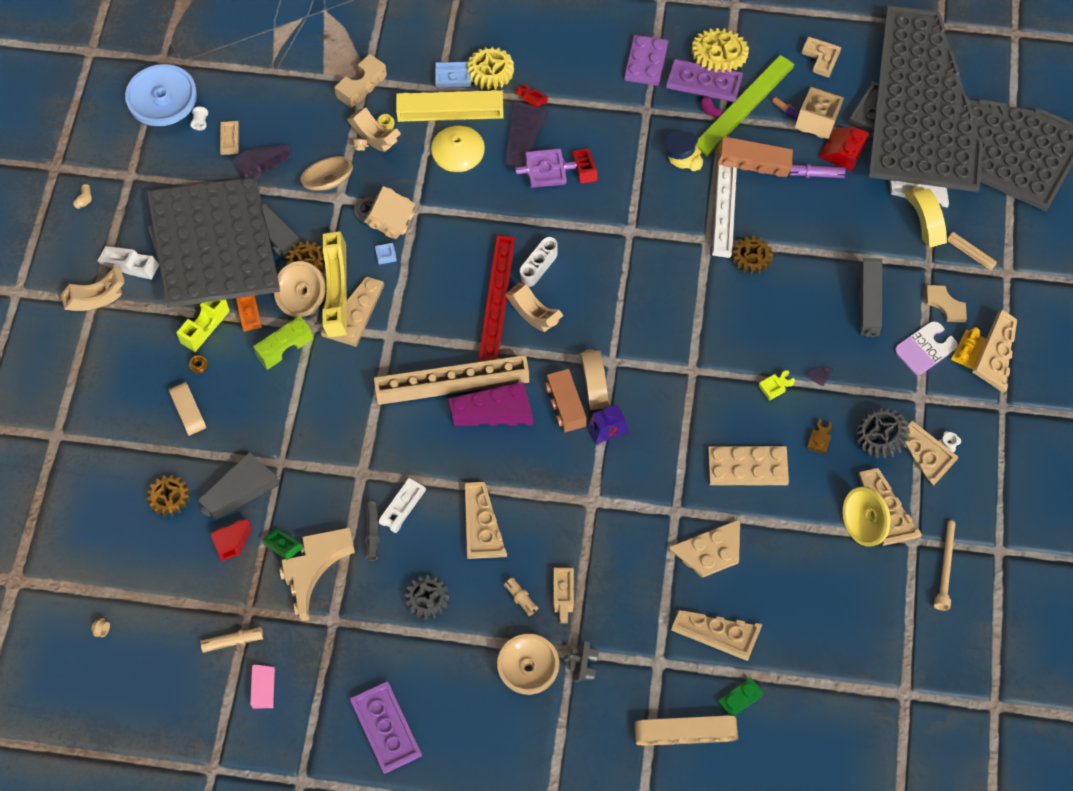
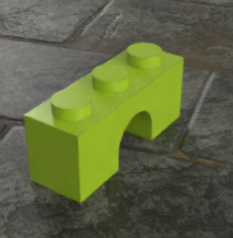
[253,316,313,370]

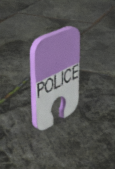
[895,322,957,375]

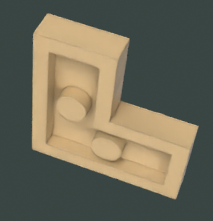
[802,37,841,78]

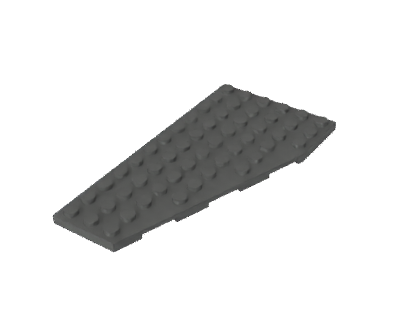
[869,5,983,192]
[849,82,1073,212]

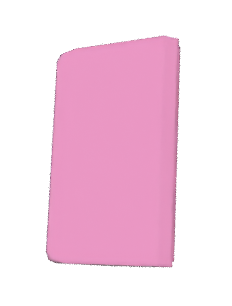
[251,665,275,709]

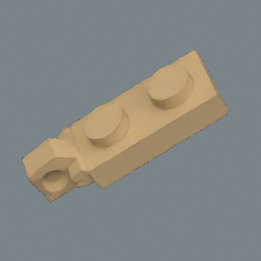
[554,568,574,623]

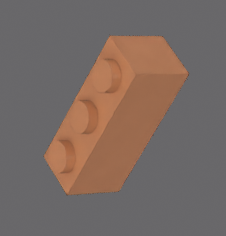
[545,369,586,433]

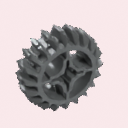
[856,407,910,459]

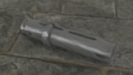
[364,501,380,561]

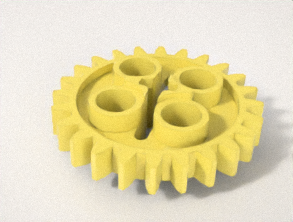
[692,28,749,73]

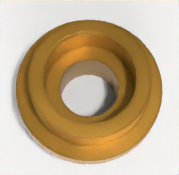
[189,355,208,374]

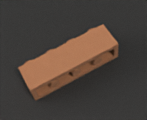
[717,137,793,177]

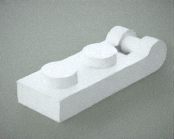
[379,478,426,533]

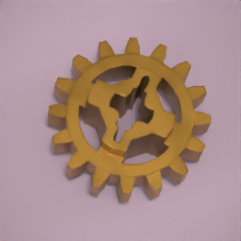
[732,236,773,275]
[286,241,325,270]
[146,475,190,517]

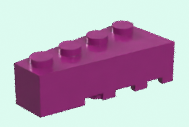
[448,382,533,426]

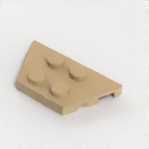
[669,520,740,578]

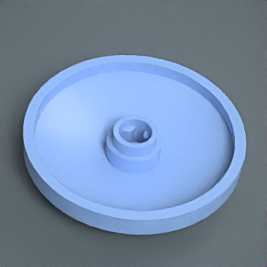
[125,64,197,126]

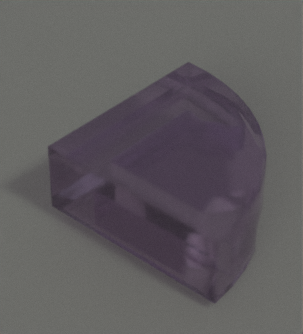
[807,367,833,386]

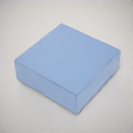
[375,243,397,265]

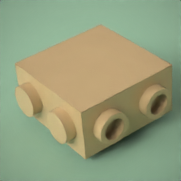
[364,186,415,239]

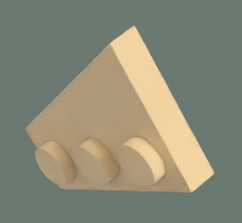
[905,421,958,487]

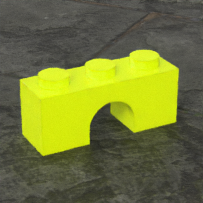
[176,300,230,352]

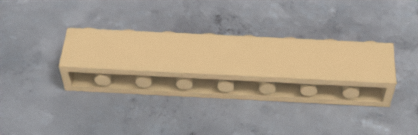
[374,355,529,405]

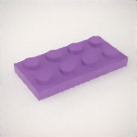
[667,59,743,102]
[350,681,422,774]

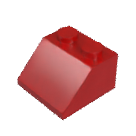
[819,126,869,172]

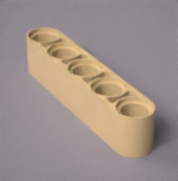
[634,716,738,746]

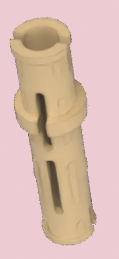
[200,627,264,653]

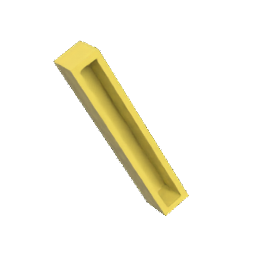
[396,90,504,121]

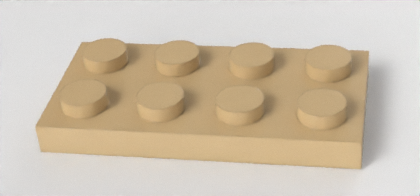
[708,446,789,485]

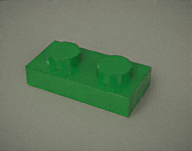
[262,528,303,560]
[718,677,764,716]

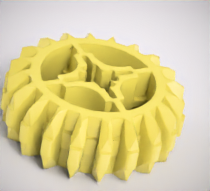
[467,46,514,91]

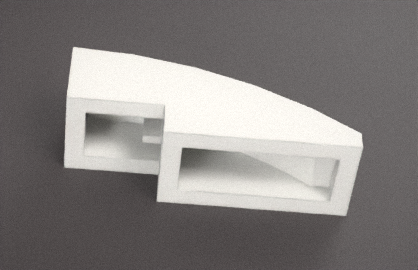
[98,246,159,280]

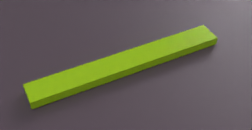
[696,55,794,157]

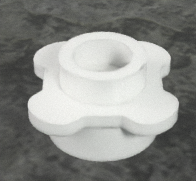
[939,431,961,453]

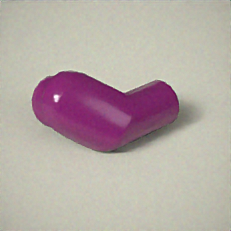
[701,97,723,118]

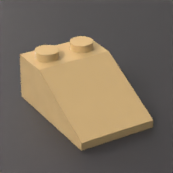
[795,87,844,139]

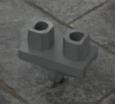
[564,641,599,683]

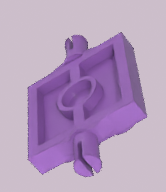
[515,149,576,188]

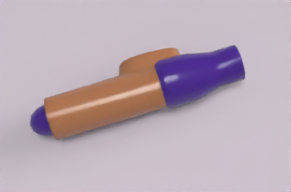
[771,97,799,120]

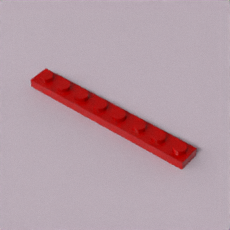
[478,235,515,362]

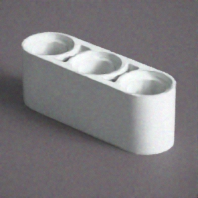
[520,237,558,287]

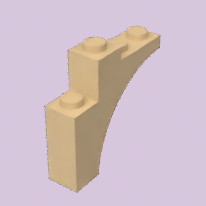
[279,528,355,621]

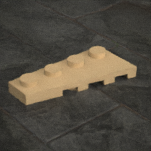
[321,277,384,347]
[973,310,1017,393]
[858,468,922,546]
[465,482,507,559]
[671,610,762,661]

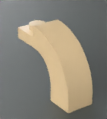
[346,107,401,152]
[61,267,124,311]
[505,283,563,332]
[580,349,609,410]

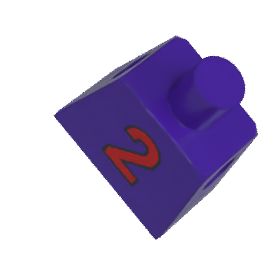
[588,405,629,445]

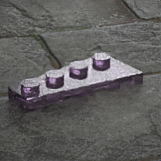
[506,101,547,168]

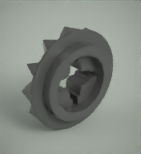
[354,197,375,222]

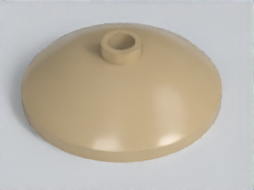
[301,156,353,191]
[274,261,325,317]
[497,634,559,695]

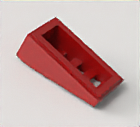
[571,148,597,184]

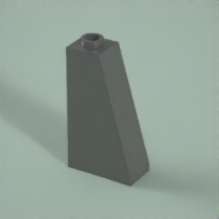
[858,258,882,337]
[198,452,279,520]

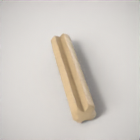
[947,232,997,270]

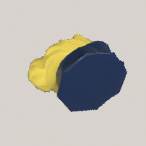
[663,130,703,171]

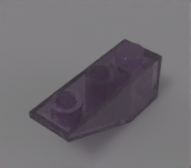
[233,144,292,179]

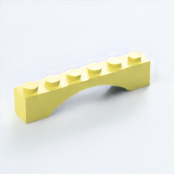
[323,231,347,338]

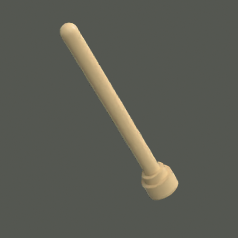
[934,520,955,610]

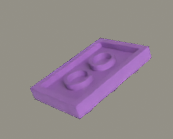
[625,35,668,86]

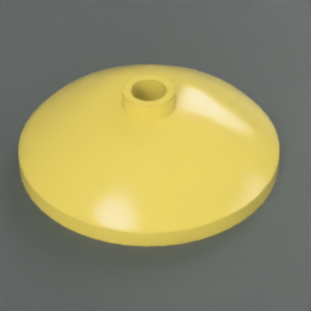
[431,126,485,172]
[843,487,890,547]

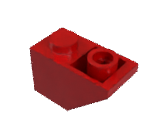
[211,519,252,561]

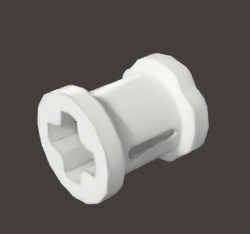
[190,107,208,130]

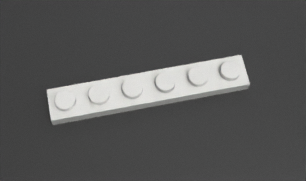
[712,165,737,258]

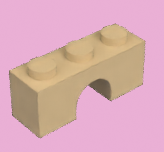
[334,54,387,108]

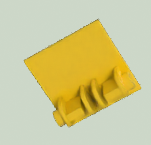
[951,327,986,370]

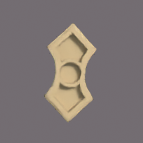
[926,285,967,322]

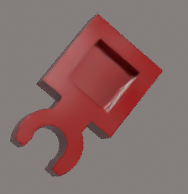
[516,84,548,107]

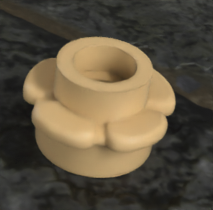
[351,138,369,150]
[91,618,110,638]

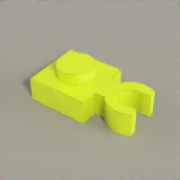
[759,370,795,401]

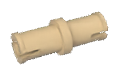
[504,578,538,616]

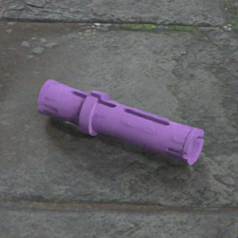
[789,164,845,179]

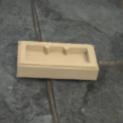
[220,121,239,155]

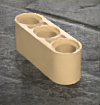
[168,382,206,436]

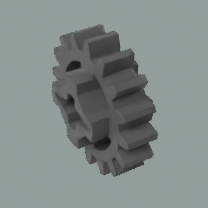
[405,575,449,620]

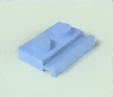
[436,62,471,87]

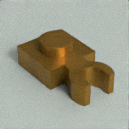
[807,419,832,455]

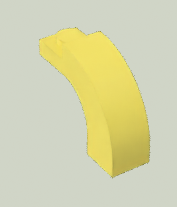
[905,187,947,248]

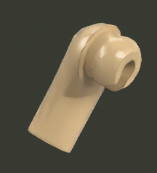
[73,184,92,209]

